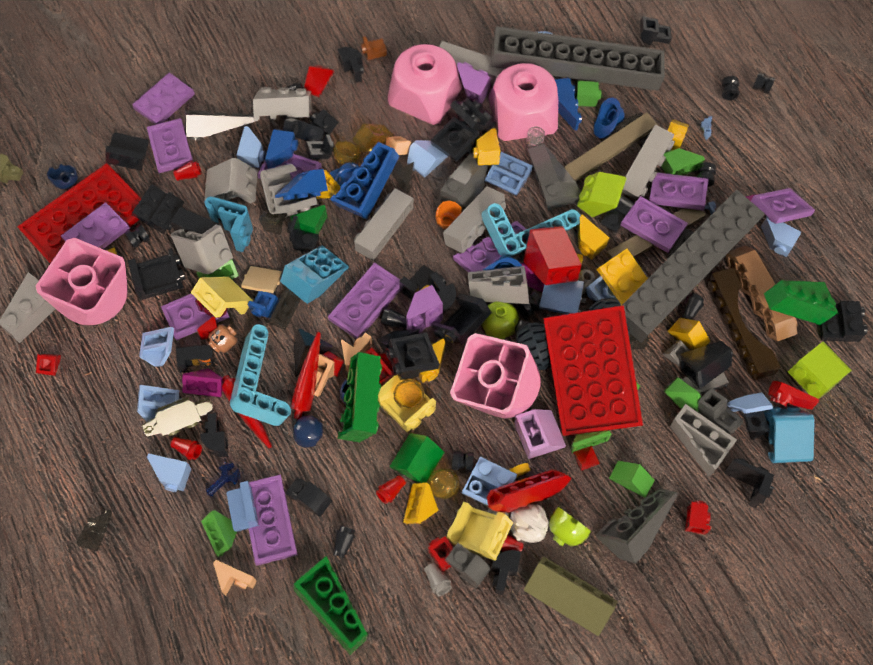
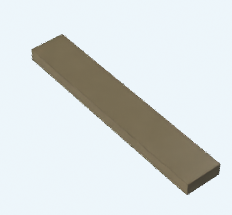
[564,113,658,182]
[606,208,706,260]

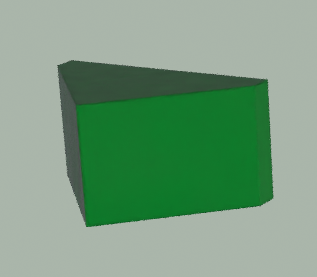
[290,205,327,234]

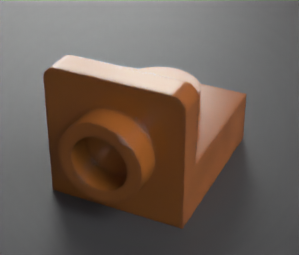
[361,36,387,60]

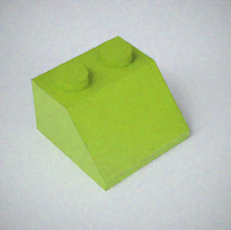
[577,172,627,217]
[788,341,852,399]

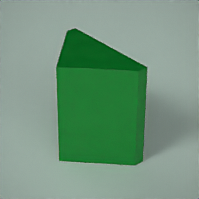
[390,433,445,483]

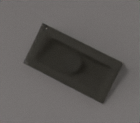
[265,288,301,330]

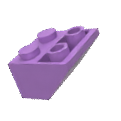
[457,62,491,104]
[406,285,443,333]

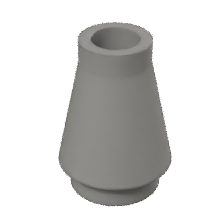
[424,563,452,596]

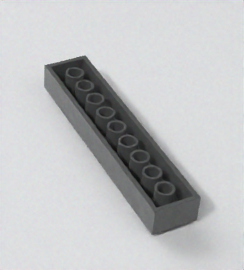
[491,26,665,91]
[623,190,765,343]

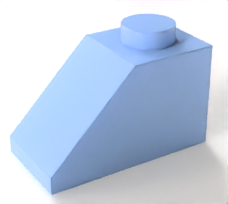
[236,126,266,168]
[761,217,801,257]
[147,454,191,492]

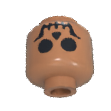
[208,324,237,353]

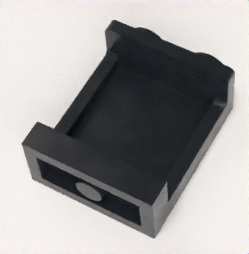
[127,248,186,301]
[431,293,492,345]

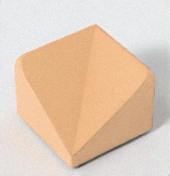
[386,136,411,155]

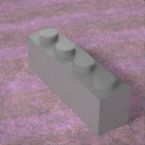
[439,41,504,86]
[622,125,675,201]
[443,186,506,253]
[354,188,414,261]

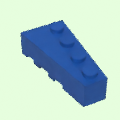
[330,142,400,220]

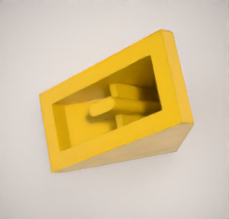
[668,318,710,350]

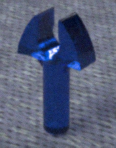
[206,463,240,496]

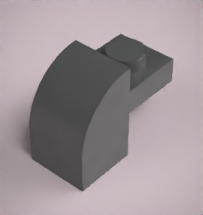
[698,388,743,435]
[444,543,490,589]

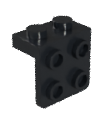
[105,133,149,171]
[724,458,774,508]

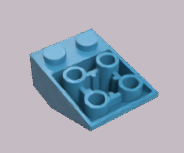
[280,245,349,304]

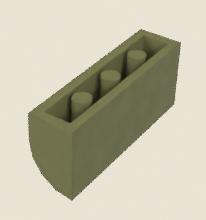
[524,556,618,636]

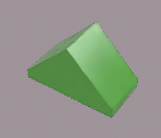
[609,461,654,498]

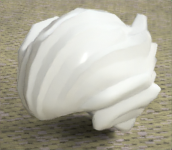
[509,504,549,543]

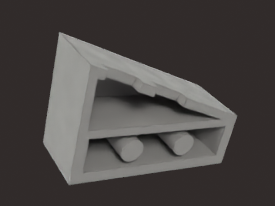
[253,87,312,120]
[468,266,529,304]
[0,272,55,343]
[670,404,737,477]

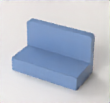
[226,481,259,532]

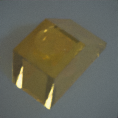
[352,123,395,152]

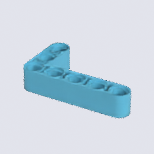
[482,203,580,257]
[230,324,291,426]

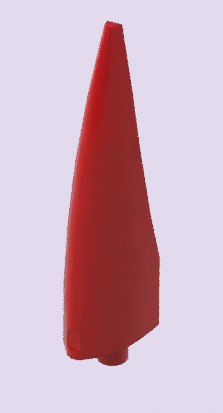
[290,332,321,419]
[222,375,272,449]

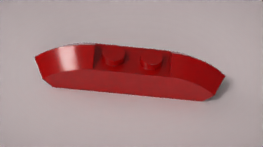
[487,469,571,513]

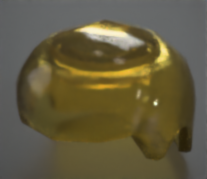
[333,141,361,165]
[393,379,424,409]
[428,468,461,499]

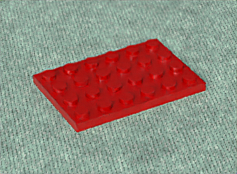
[17,163,141,264]
[544,305,643,436]

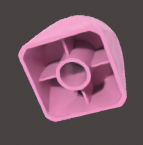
[388,44,463,125]
[488,63,558,141]
[36,238,128,325]
[450,333,541,418]

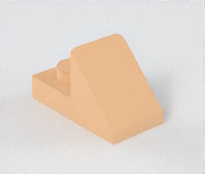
[341,333,372,372]
[314,353,335,397]
[214,560,256,596]

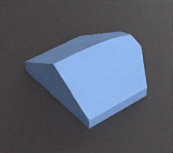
[407,140,448,178]
[139,327,174,367]
[137,385,179,422]
[727,392,773,413]

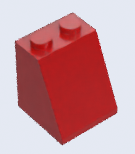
[523,226,582,285]

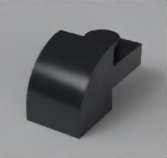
[640,16,672,45]
[337,47,364,83]
[601,195,635,234]
[427,271,456,314]
[200,413,229,457]
[285,477,332,517]
[491,550,521,595]

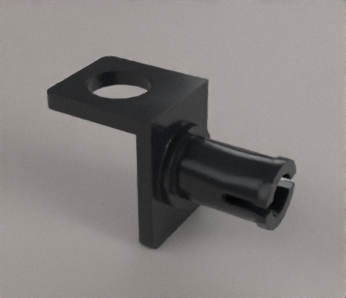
[744,412,770,440]

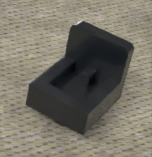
[309,109,339,135]
[305,134,335,160]

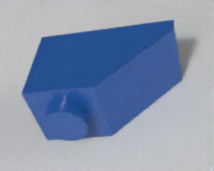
[265,129,298,169]

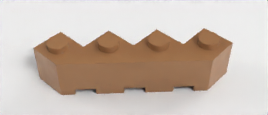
[726,246,797,342]

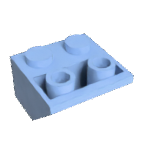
[462,457,517,506]

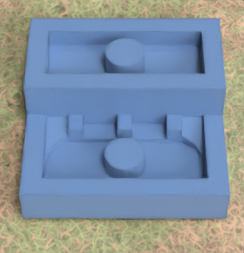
[485,152,533,196]
[539,280,584,314]

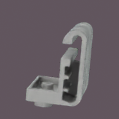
[204,158,258,204]
[260,164,317,216]
[171,225,233,274]

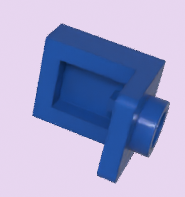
[247,291,278,318]

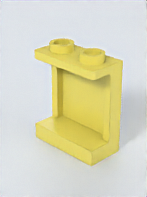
[191,277,253,317]
[378,375,436,432]
[446,502,513,560]

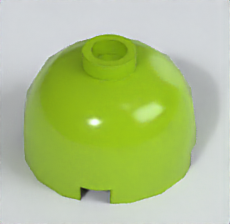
[481,302,519,340]
[549,507,591,546]

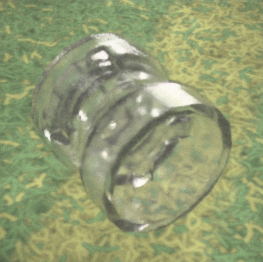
[526,126,545,149]

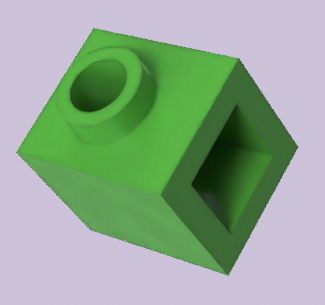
[576,81,602,107]

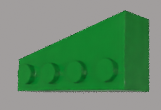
[764,280,838,325]
[337,352,382,443]
[293,556,367,655]

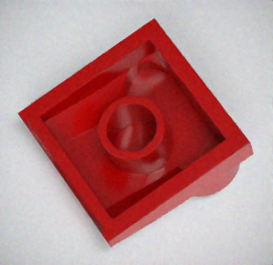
[768,380,820,410]

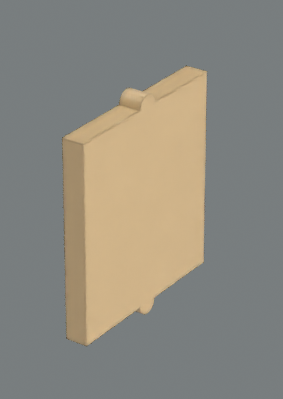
[241,266,282,293]

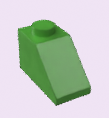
[661,148,705,176]

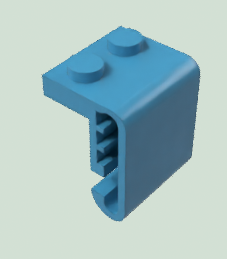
[205,197,253,252]
[761,406,814,463]

